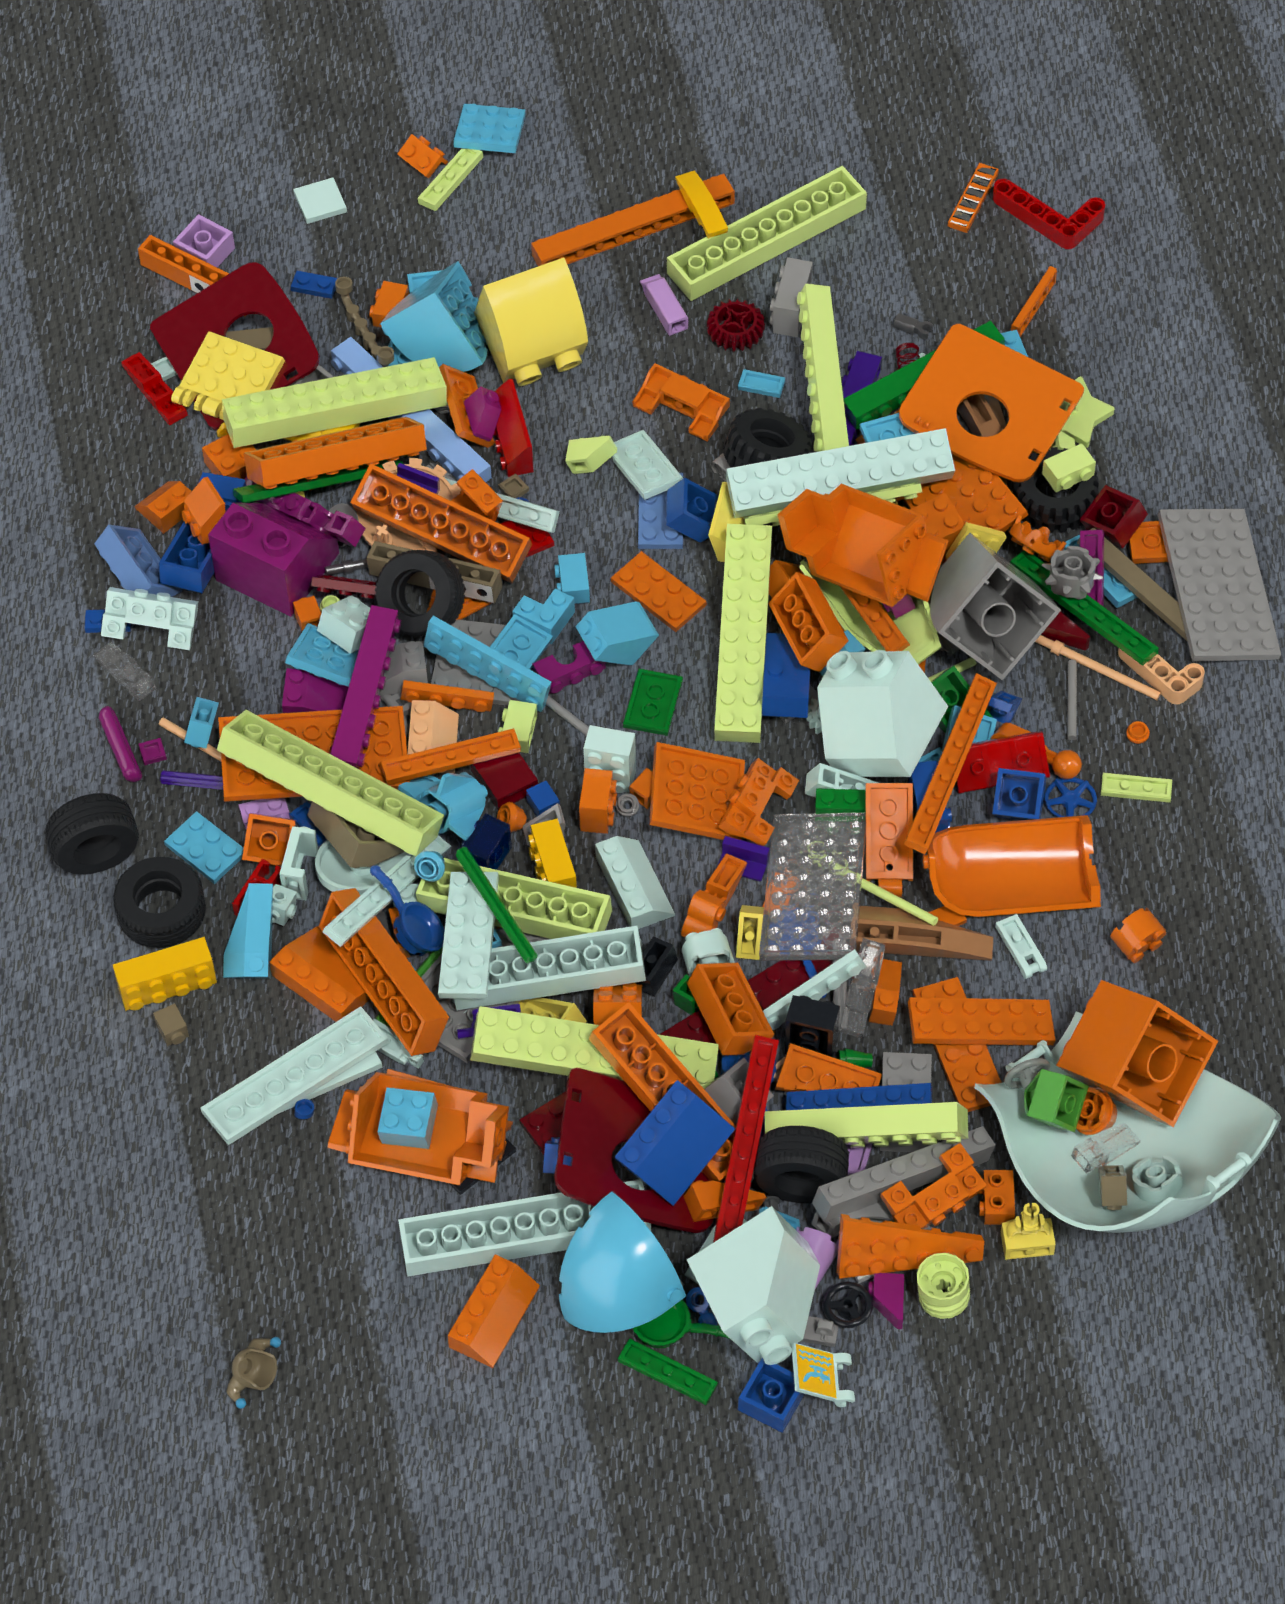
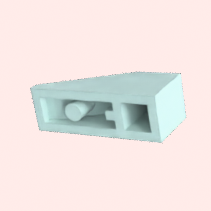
[805,763,878,797]

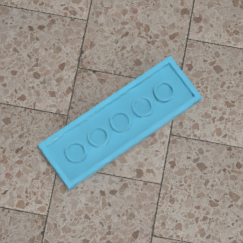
[424,616,552,712]

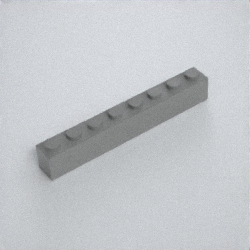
[812,1126,995,1223]

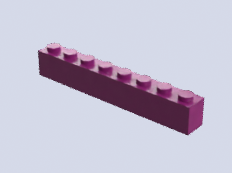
[330,605,401,769]

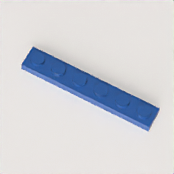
[786,1083,932,1110]

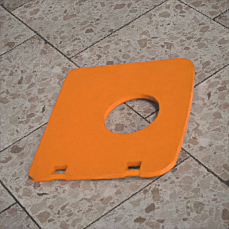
[899,324,1084,482]

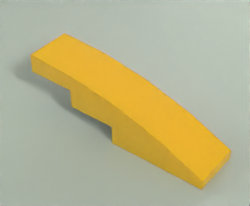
[675,170,728,238]

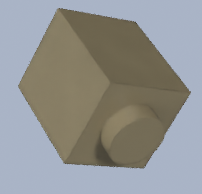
[153,1003,189,1046]

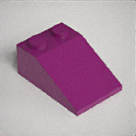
[282,668,349,713]

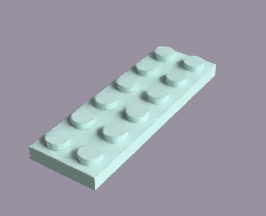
[438,872,499,999]

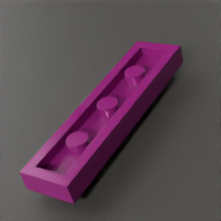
[245,475,311,521]
[1080,530,1104,621]

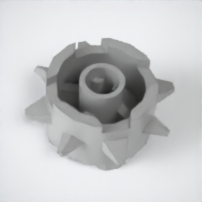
[1042,546,1103,599]

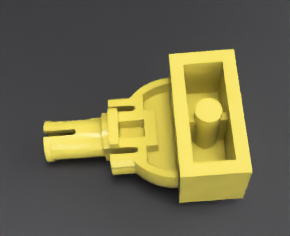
[1001,1203,1056,1260]

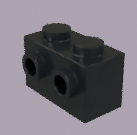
[635,936,678,997]

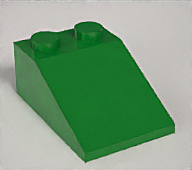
[931,666,993,733]

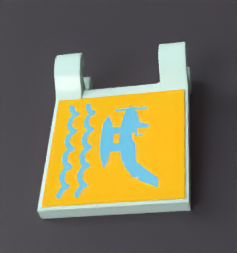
[791,1343,855,1407]

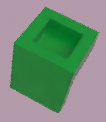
[673,974,700,1015]

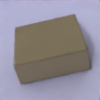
[498,474,529,498]

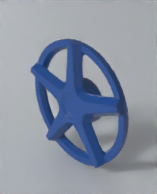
[1045,778,1097,818]

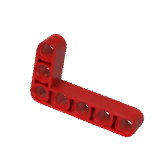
[993,179,1105,249]

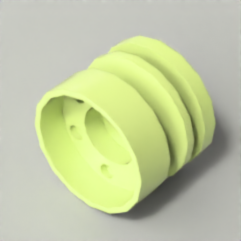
[917,1253,970,1319]

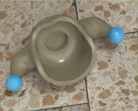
[227,1337,281,1409]

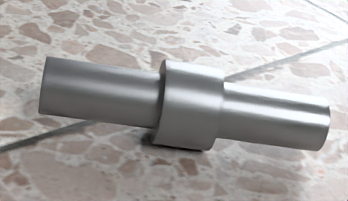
[325,559,368,575]

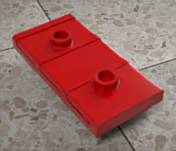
[956,731,1050,794]

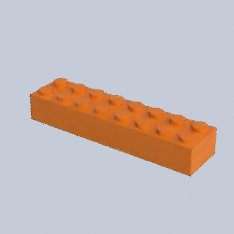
[244,417,427,489]
[350,463,532,583]
[318,888,449,1056]
[589,1002,736,1182]

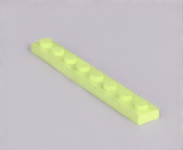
[743,482,922,526]

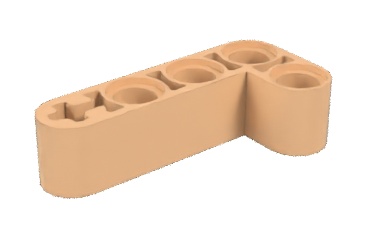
[1118,649,1205,704]

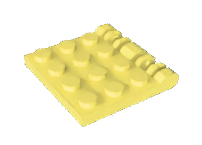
[171,331,285,420]

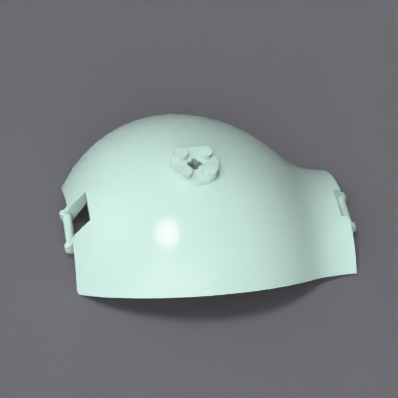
[974,1011,1281,1233]

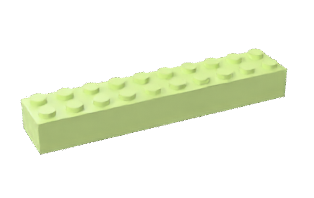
[667,166,867,301]
[222,357,447,448]
[714,524,772,743]
[217,710,444,856]
[470,1006,719,1089]

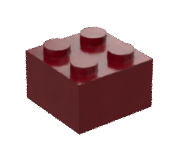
[1080,485,1148,549]

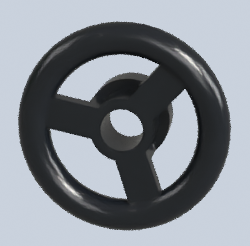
[823,1282,873,1328]

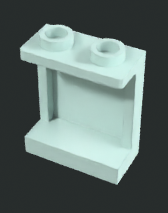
[280,826,318,901]

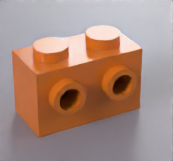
[979,1170,1015,1225]

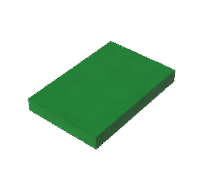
[623,669,683,736]

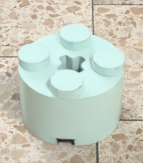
[682,928,735,977]

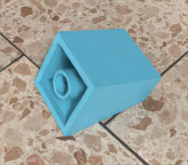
[576,601,659,665]

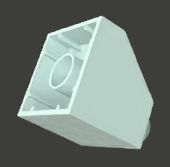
[817,650,948,777]
[687,1206,820,1365]

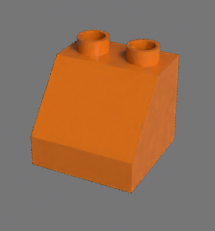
[1056,980,1218,1127]

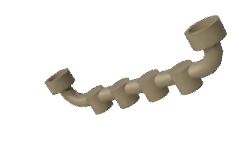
[335,277,394,367]

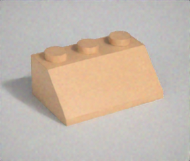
[407,700,459,773]

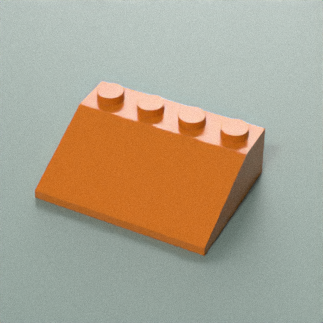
[269,926,370,1022]

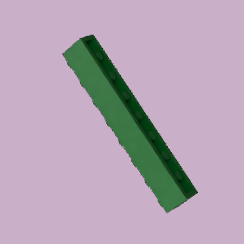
[843,321,1005,430]

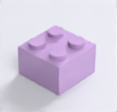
[173,214,235,267]

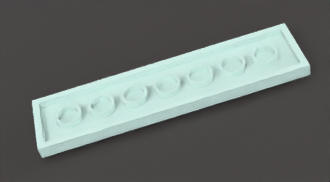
[201,1006,389,1145]

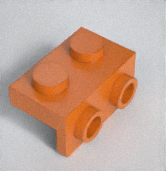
[397,134,448,178]

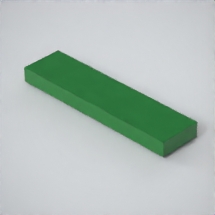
[618,1338,718,1405]

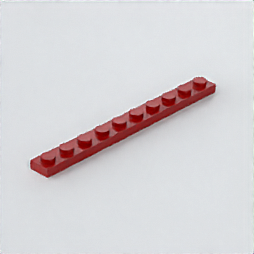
[712,1035,779,1243]

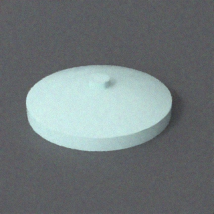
[315,840,408,895]

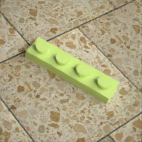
[418,148,483,211]

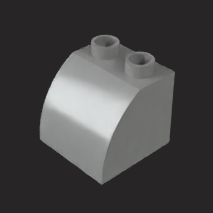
[930,533,1061,680]

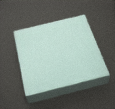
[293,178,347,224]

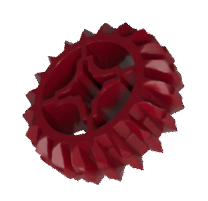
[707,298,765,352]

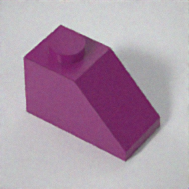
[464,386,501,441]
[868,1273,904,1329]

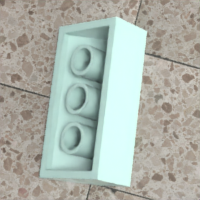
[595,836,675,929]

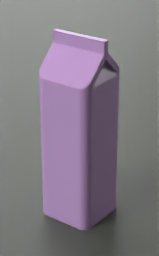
[640,274,688,336]

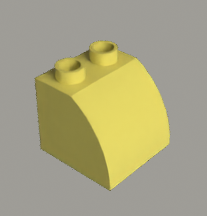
[474,258,588,386]

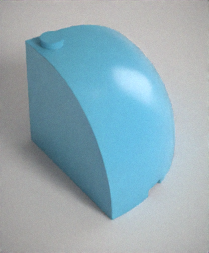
[380,261,488,372]
[559,1191,686,1333]

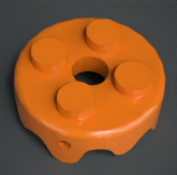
[1009,514,1067,562]

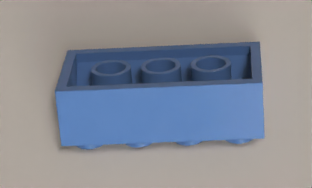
[94,524,182,597]

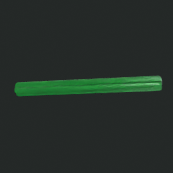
[455,847,537,964]

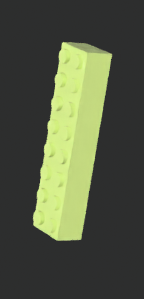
[416,858,612,939]
[765,1102,968,1148]

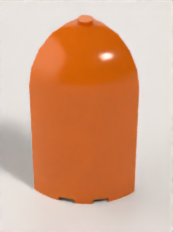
[923,815,1101,917]

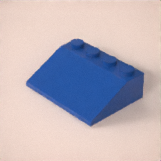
[615,1080,735,1206]

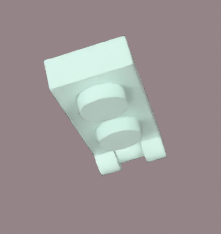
[995,914,1047,979]

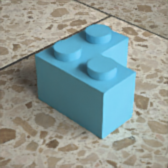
[512,589,575,644]

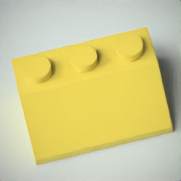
[708,482,757,562]

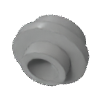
[616,794,639,817]

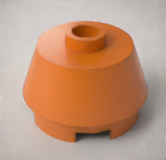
[1076,1087,1117,1135]

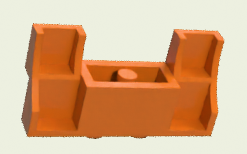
[632,363,730,442]
[718,758,799,846]
[880,1143,987,1229]

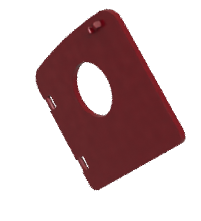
[150,262,320,430]
[554,1068,714,1233]

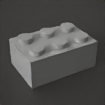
[770,257,813,337]

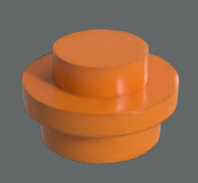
[1126,721,1150,744]

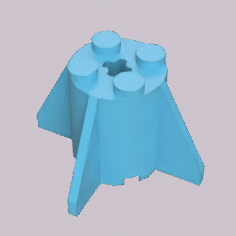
[398,772,488,841]

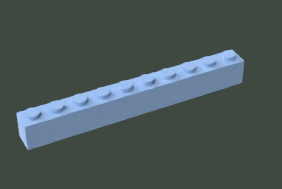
[331,337,492,482]

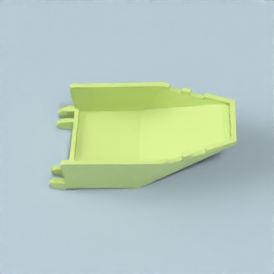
[799,560,942,665]

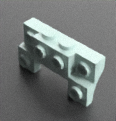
[101,587,199,650]

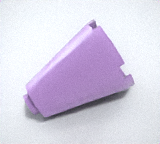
[795,1227,839,1289]

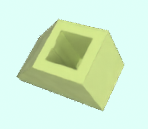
[565,436,617,474]

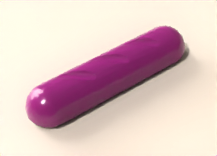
[99,706,142,782]

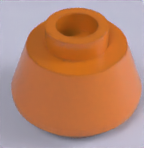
[497,802,527,833]

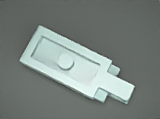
[373,1019,424,1069]

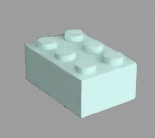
[583,725,636,793]

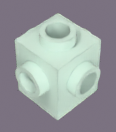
[272,884,297,926]

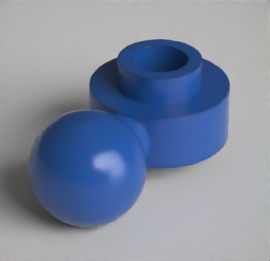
[686,1287,718,1325]

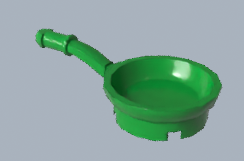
[633,1300,730,1348]

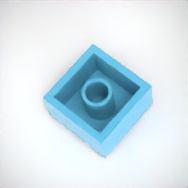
[377,1088,438,1149]

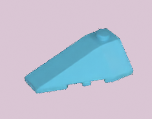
[223,883,273,978]

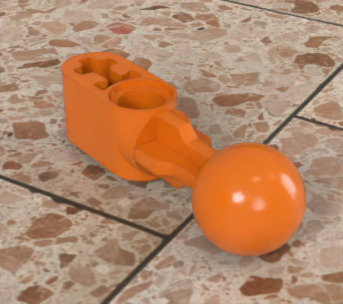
[991,722,1082,779]

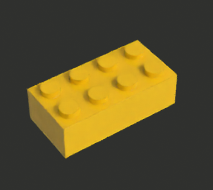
[113,937,217,1011]

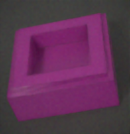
[139,738,167,765]

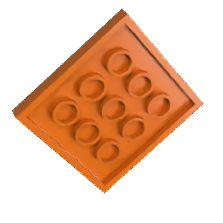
[649,742,745,840]

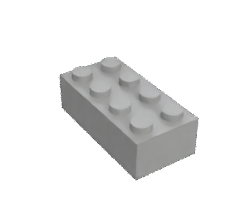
[880,1052,932,1152]

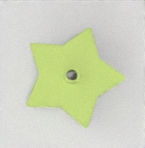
[1060,376,1115,448]

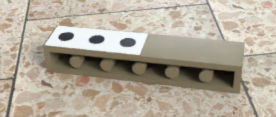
[366,541,503,604]

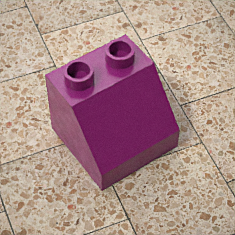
[208,503,339,617]

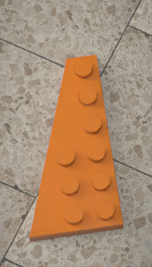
[837,1214,984,1279]

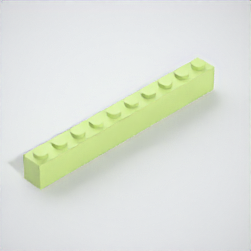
[797,284,849,452]

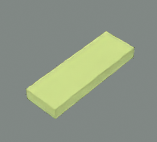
[1101,773,1172,802]

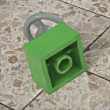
[1004,1058,1089,1133]

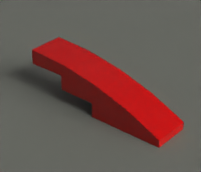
[121,352,188,425]

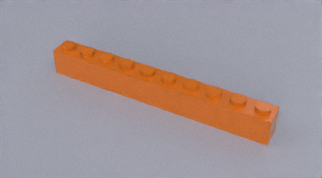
[531,173,735,266]

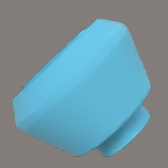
[414,851,445,882]

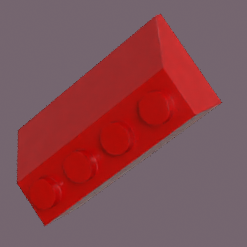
[493,378,534,477]

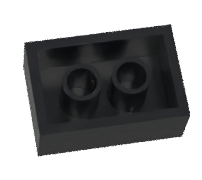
[785,995,840,1057]

